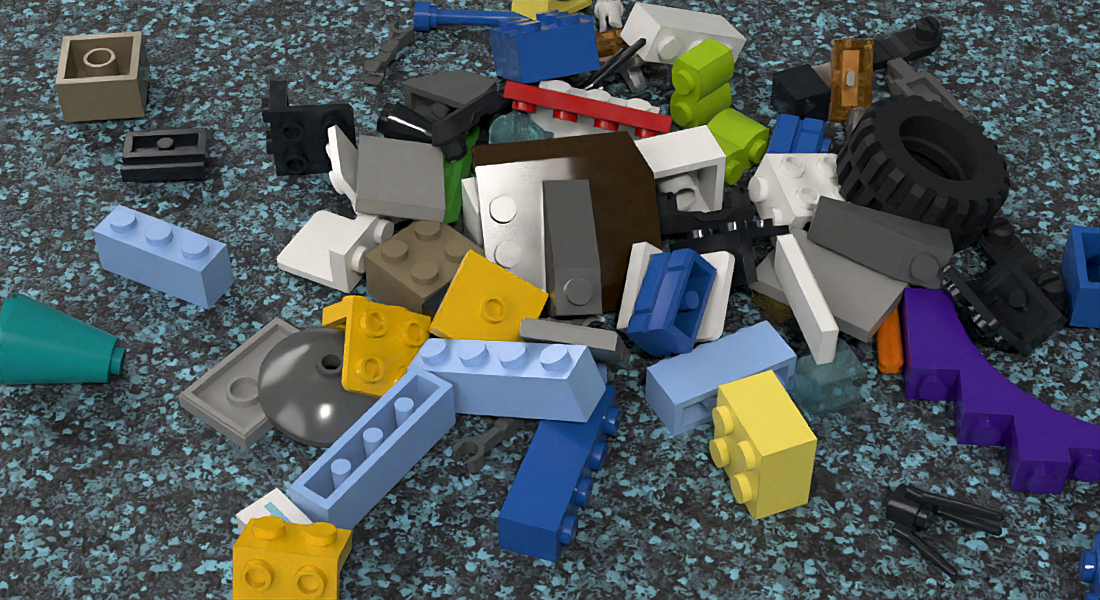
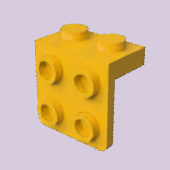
[322,295,431,398]
[232,516,352,600]

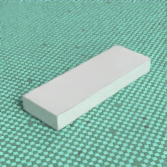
[774,234,839,365]

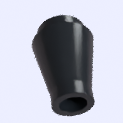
[376,102,434,144]

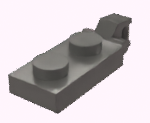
[884,57,973,124]

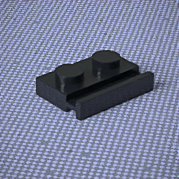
[120,128,210,182]

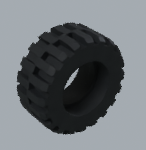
[836,94,1010,253]

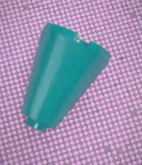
[0,293,127,385]

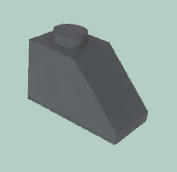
[403,69,497,132]

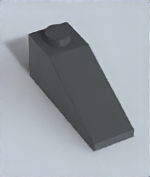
[542,179,602,317]
[807,195,954,289]

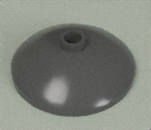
[258,327,380,448]

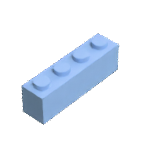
[406,338,607,422]
[288,365,456,530]

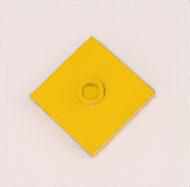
[428,249,549,343]

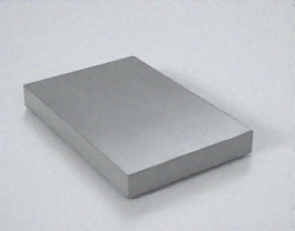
[355,135,446,223]
[748,226,911,343]
[178,317,336,450]
[519,318,631,369]

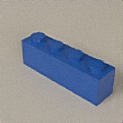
[498,384,622,563]

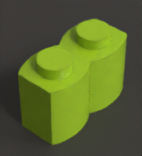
[670,38,734,129]
[707,108,770,189]

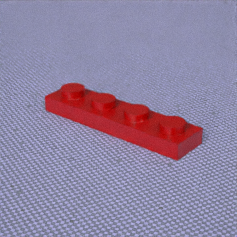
[503,80,673,139]

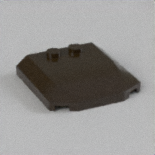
[471,131,662,318]

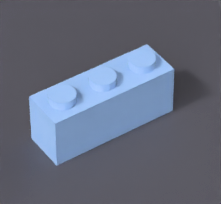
[93,204,234,310]
[645,320,797,437]

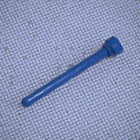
[414,1,594,31]

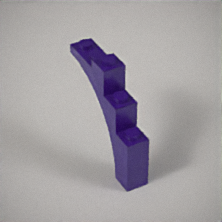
[899,288,1100,494]

